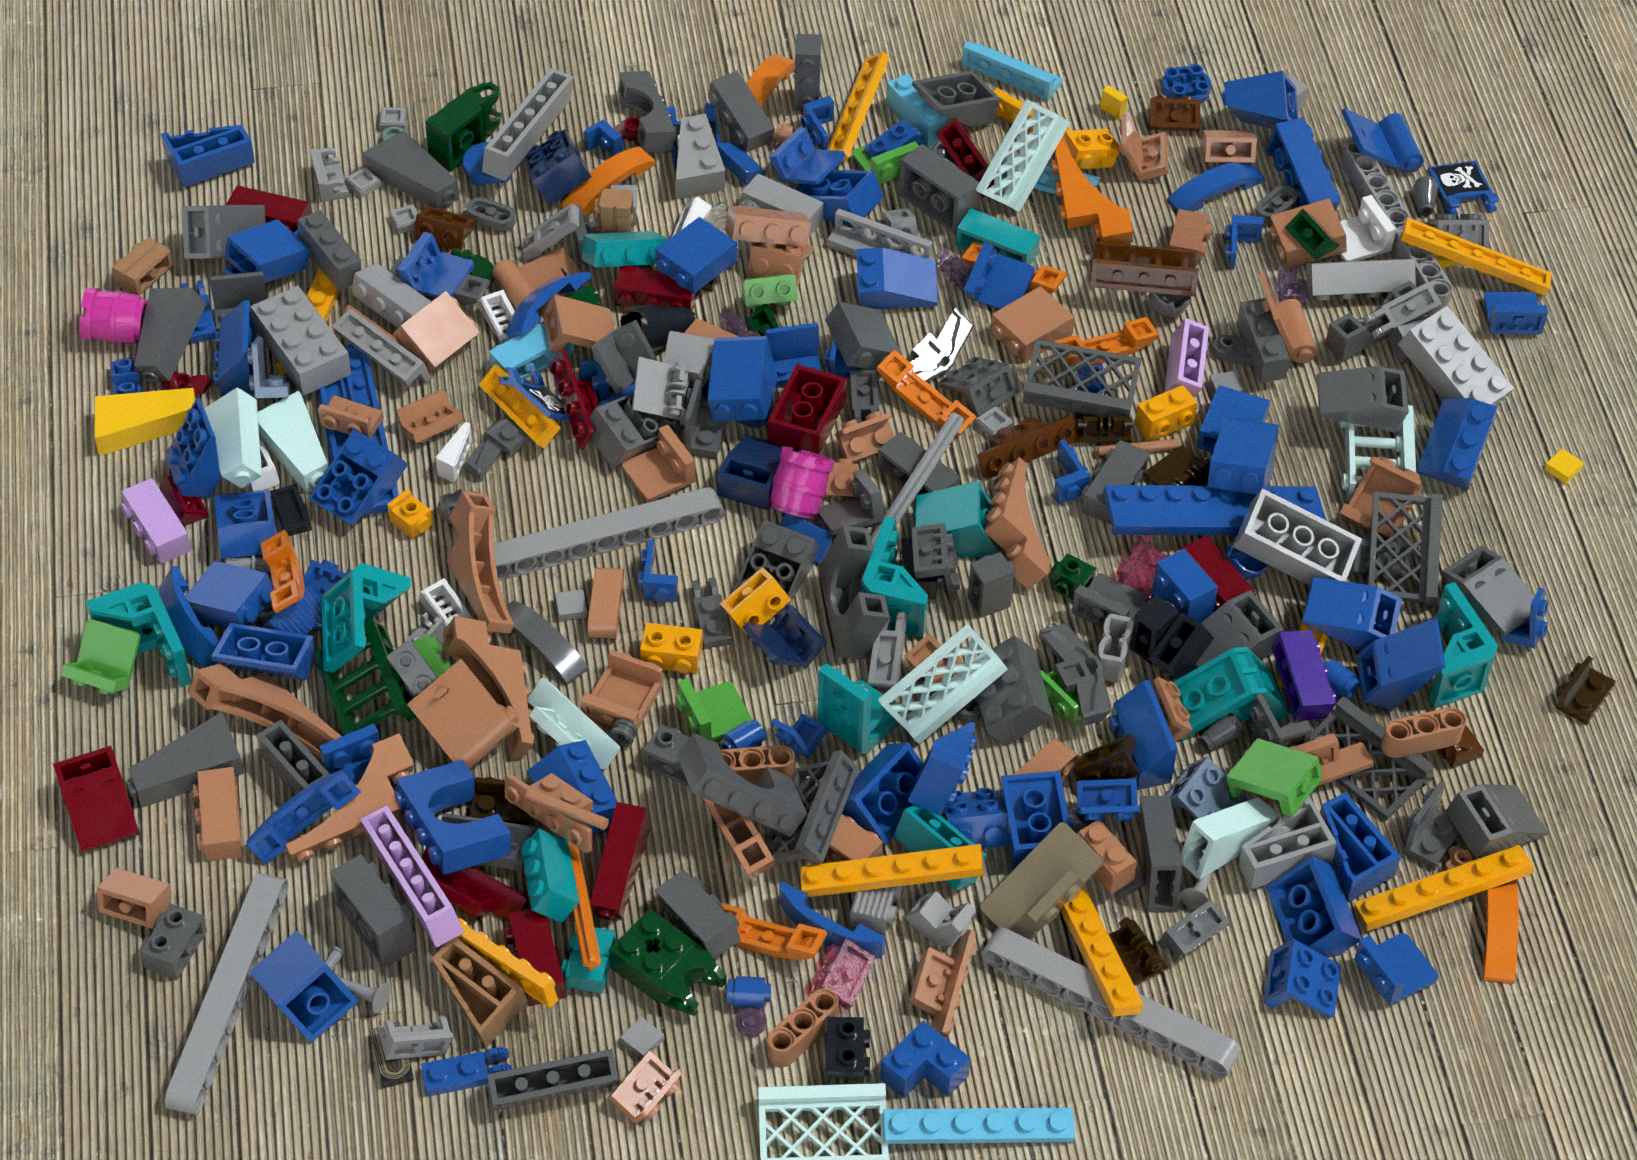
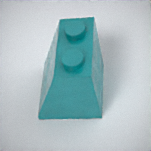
[913,481,998,558]

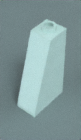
[204,387,262,489]
[257,391,328,493]
[1181,797,1280,880]

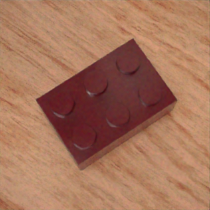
[768,364,847,455]

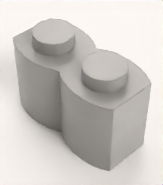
[1097,614,1133,682]

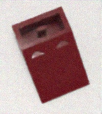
[53,746,140,853]

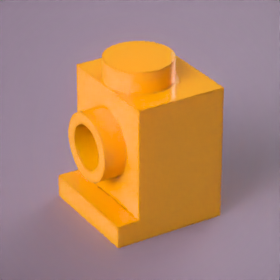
[387,489,433,540]

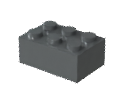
[899,144,979,234]
[977,636,1054,745]
[330,854,416,969]

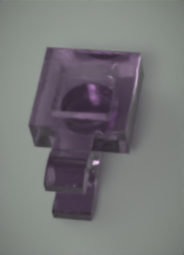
[720,309,760,337]

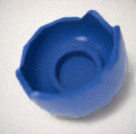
[1225,541,1269,580]

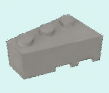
[675,114,725,200]
[1238,797,1337,889]

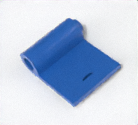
[1341,108,1424,173]

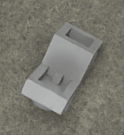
[905,891,976,947]

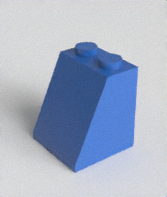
[1222,71,1299,129]
[707,336,778,421]
[1207,417,1279,495]
[249,930,359,1043]

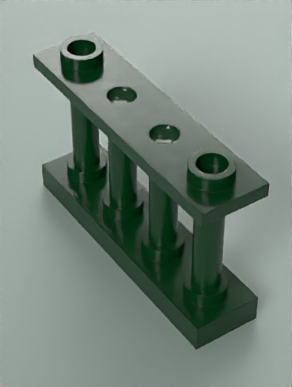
[314,616,417,736]

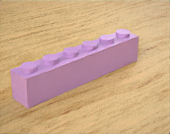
[360,805,464,947]

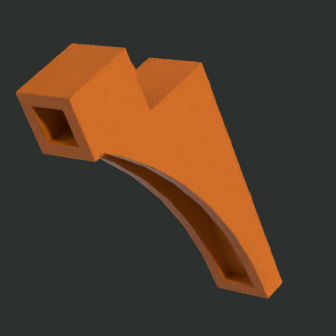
[1051,135,1133,244]

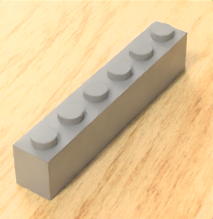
[482,68,574,181]

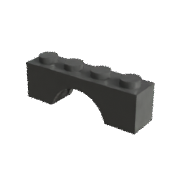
[617,71,678,153]
[1325,281,1422,361]

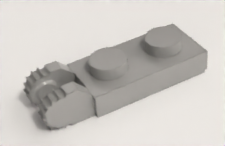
[523,203,579,261]
[1363,282,1442,339]
[868,611,907,689]

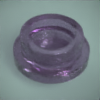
[736,1007,767,1037]

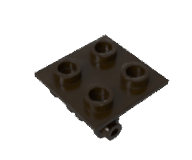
[1074,412,1132,443]
[1143,445,1212,486]
[1108,917,1169,985]

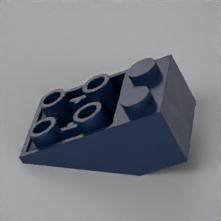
[524,129,592,205]
[717,435,798,511]

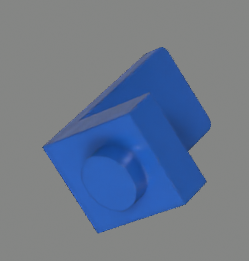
[800,96,834,150]
[864,118,923,158]
[1224,215,1263,269]
[1053,439,1091,504]
[638,539,678,602]
[1502,588,1549,648]
[770,713,828,759]

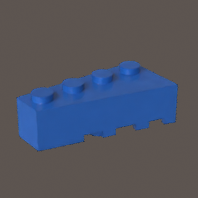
[1265,117,1341,211]

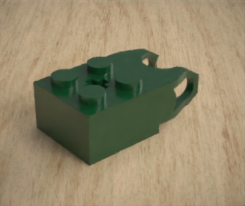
[425,82,502,172]
[609,909,727,1016]

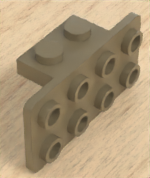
[980,822,1103,940]

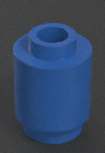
[1323,659,1360,699]
[721,720,766,750]
[727,976,771,1009]

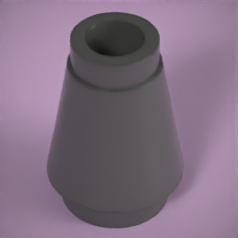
[1413,176,1438,216]
[1199,712,1244,751]

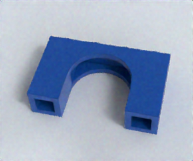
[394,760,511,875]

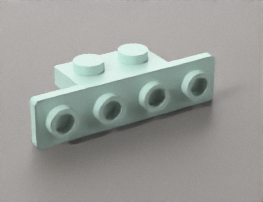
[527,678,620,770]

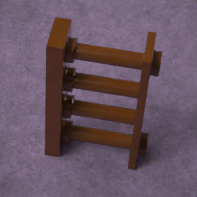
[1090,242,1198,297]

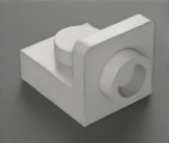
[883,207,918,245]

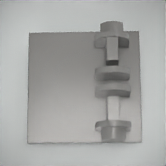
[632,357,689,421]

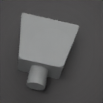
[664,331,715,391]

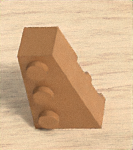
[432,938,527,1048]

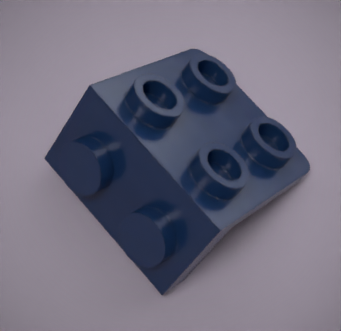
[743,604,827,668]

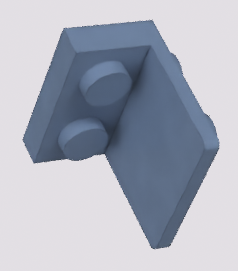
[247,337,293,398]
[1165,757,1247,820]

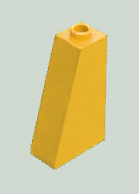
[94,388,196,455]

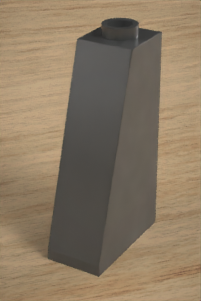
[362,130,459,209]
[134,288,206,383]
[126,713,244,808]
[1138,796,1182,912]

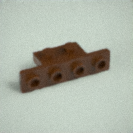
[978,415,1077,479]

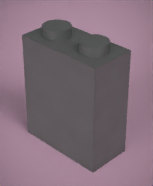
[825,301,902,370]

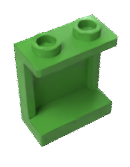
[1226,738,1323,817]

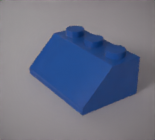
[214,300,256,397]
[1416,398,1497,490]
[211,623,314,680]
[1108,680,1177,790]
[526,740,618,840]
[842,742,923,845]
[1266,856,1362,958]

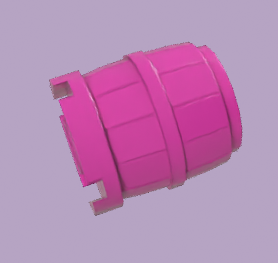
[79,287,147,344]
[770,446,835,519]

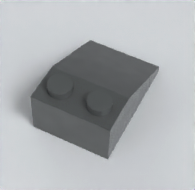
[912,70,1000,127]

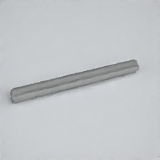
[871,412,964,548]

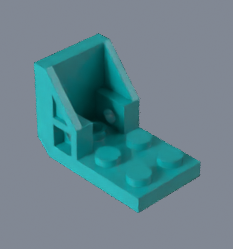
[861,516,928,639]
[321,563,411,673]
[85,582,192,687]
[1428,582,1498,709]
[1173,647,1290,740]
[817,663,900,754]

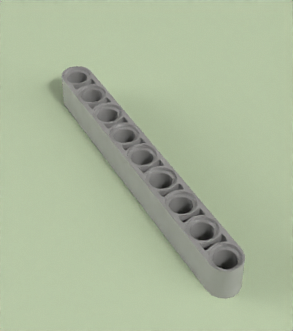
[1341,138,1453,313]
[494,487,725,581]
[165,873,288,1115]
[981,927,1241,1078]

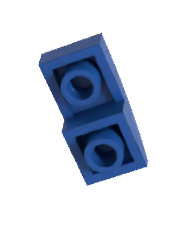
[111,358,142,395]

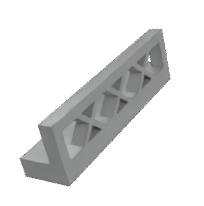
[827,208,933,259]
[332,308,432,386]

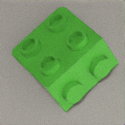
[852,141,919,185]
[61,619,141,695]
[675,678,752,741]

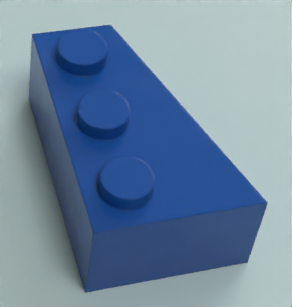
[160,125,255,187]
[1320,792,1401,902]

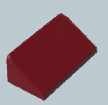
[159,475,209,526]

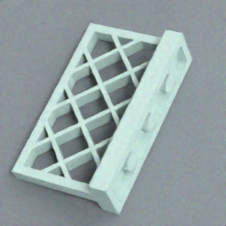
[976,99,1070,212]
[878,624,1008,744]
[758,1083,889,1160]

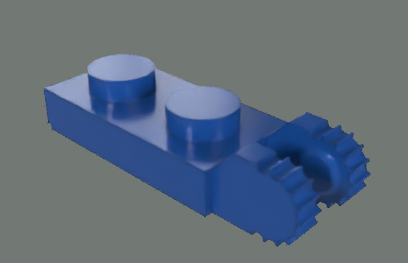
[180,280,216,343]
[421,1047,512,1097]

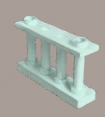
[1340,405,1416,501]

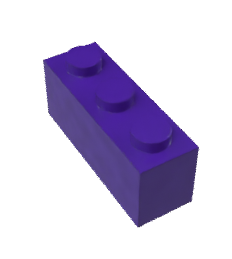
[1272,630,1336,721]

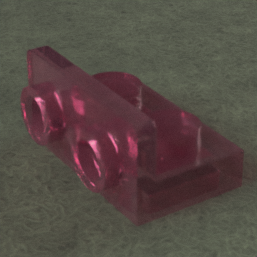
[1117,535,1169,602]
[810,938,876,1010]

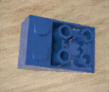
[165,397,221,498]
[308,429,408,525]
[1302,577,1402,651]
[1356,619,1446,712]
[908,722,977,815]

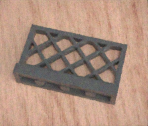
[1023,339,1142,419]
[1367,491,1443,608]
[1309,696,1434,821]
[765,750,859,865]

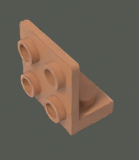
[622,424,696,502]

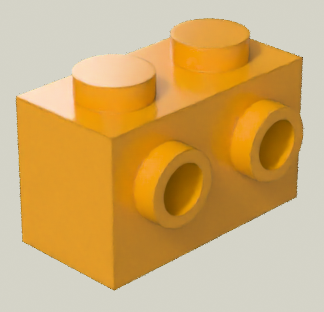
[1064,129,1120,170]
[1134,385,1198,442]
[720,567,791,635]
[640,622,703,674]

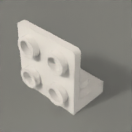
[1339,195,1396,262]

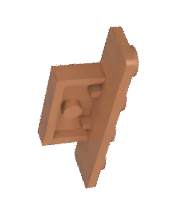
[1260,733,1373,804]
[504,773,593,853]
[909,929,976,1038]

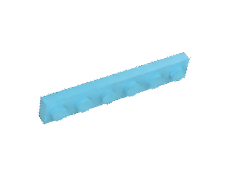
[882,1108,1075,1144]

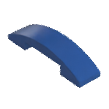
[1167,162,1265,213]
[506,272,592,338]
[159,566,219,668]
[246,770,361,864]
[779,881,886,958]

